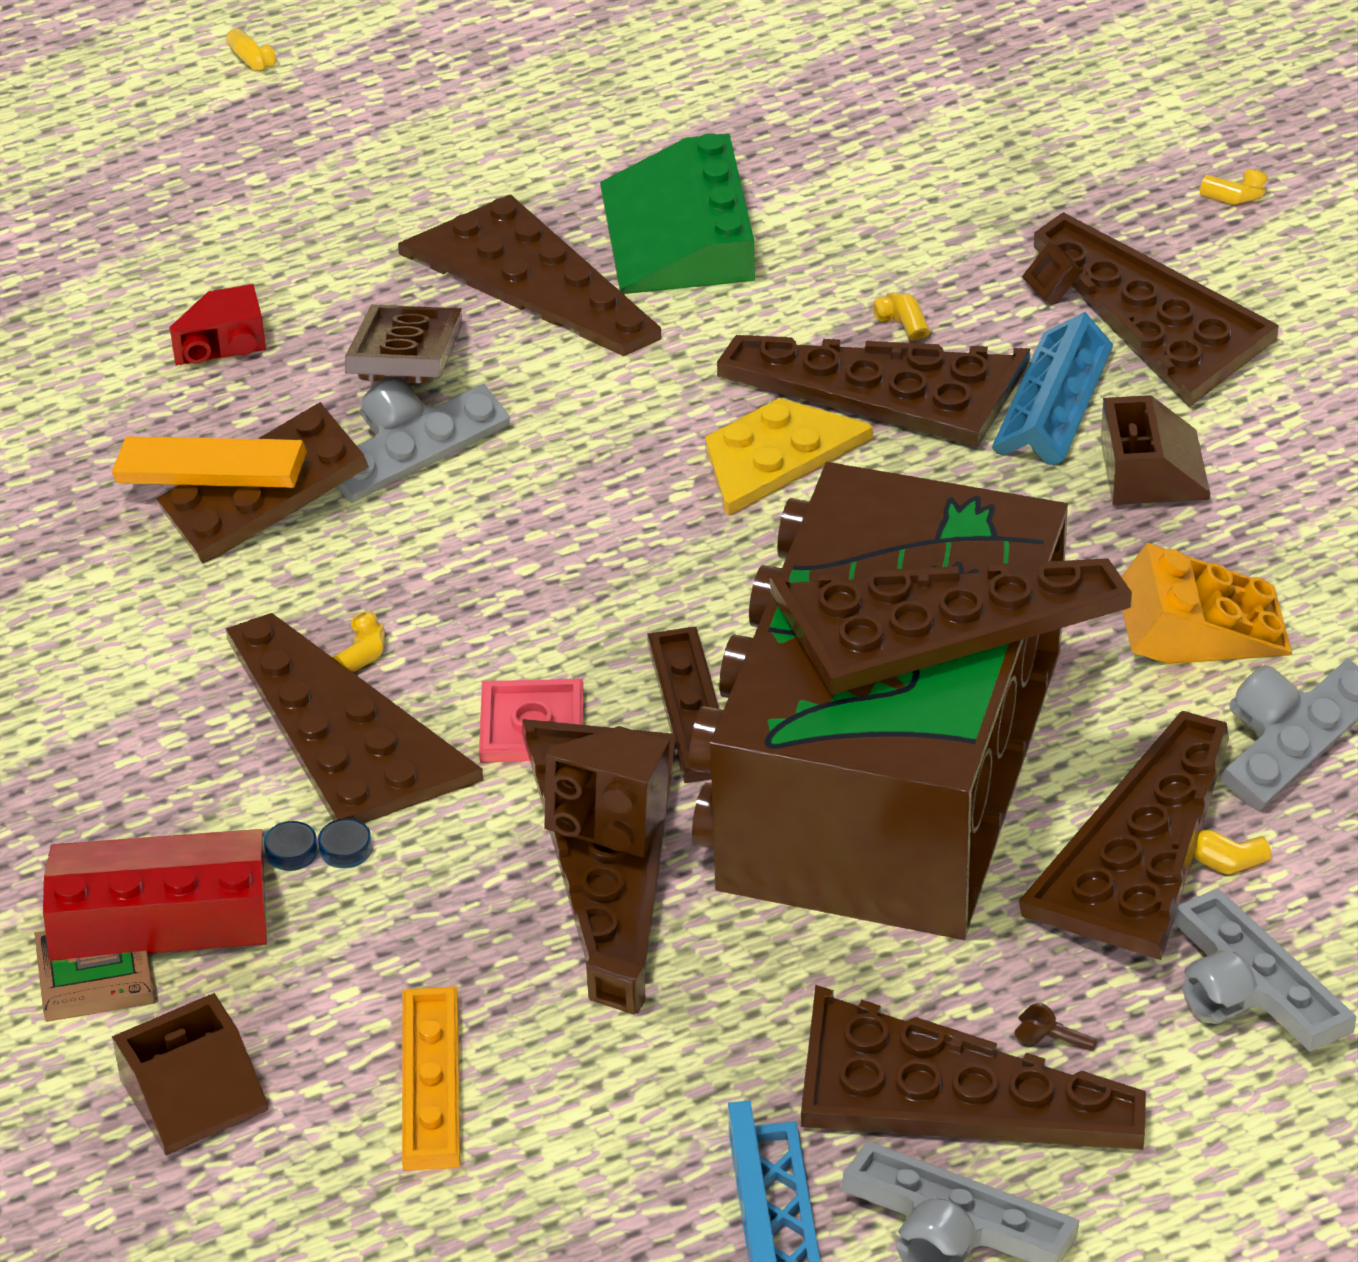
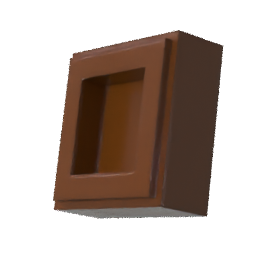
[1022,241,1083,305]
[586,950,646,1015]

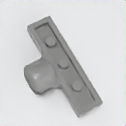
[337,377,511,503]
[1219,658,1358,812]
[1173,888,1357,1052]
[841,1140,1080,1262]

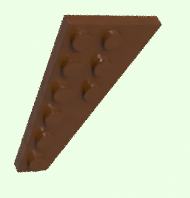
[717,335,1030,447]
[1019,711,1229,960]
[522,719,676,974]

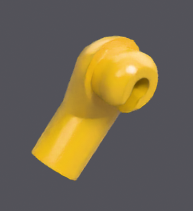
[226,28,276,71]
[1200,169,1268,205]
[873,292,930,341]
[333,611,385,673]
[1194,830,1272,875]

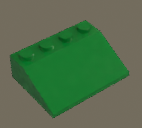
[600,133,755,294]

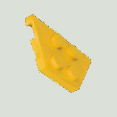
[705,398,873,515]

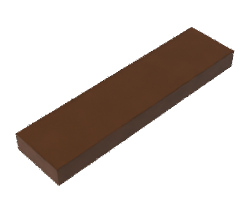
[647,626,719,783]

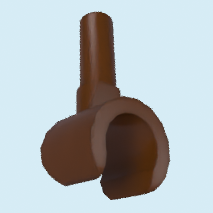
[1014,1003,1097,1051]

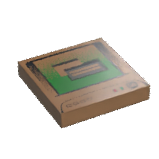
[34,931,155,1022]

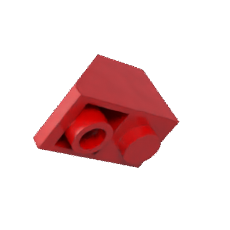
[169,284,266,366]

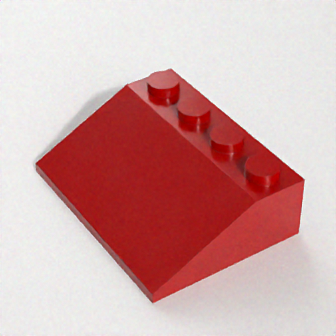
[43,829,267,961]

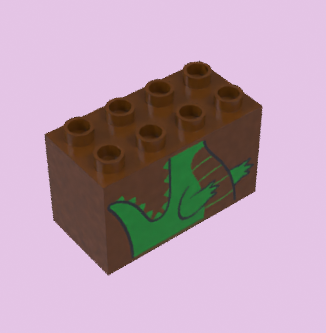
[689,462,1068,940]

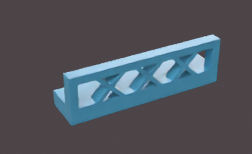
[992,312,1113,465]
[728,1100,820,1262]

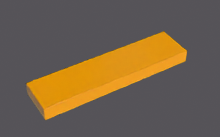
[111,436,307,488]
[402,986,460,1171]

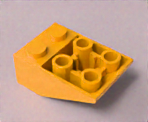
[1122,543,1292,664]

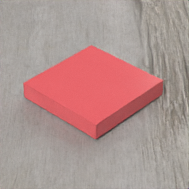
[479,679,584,763]

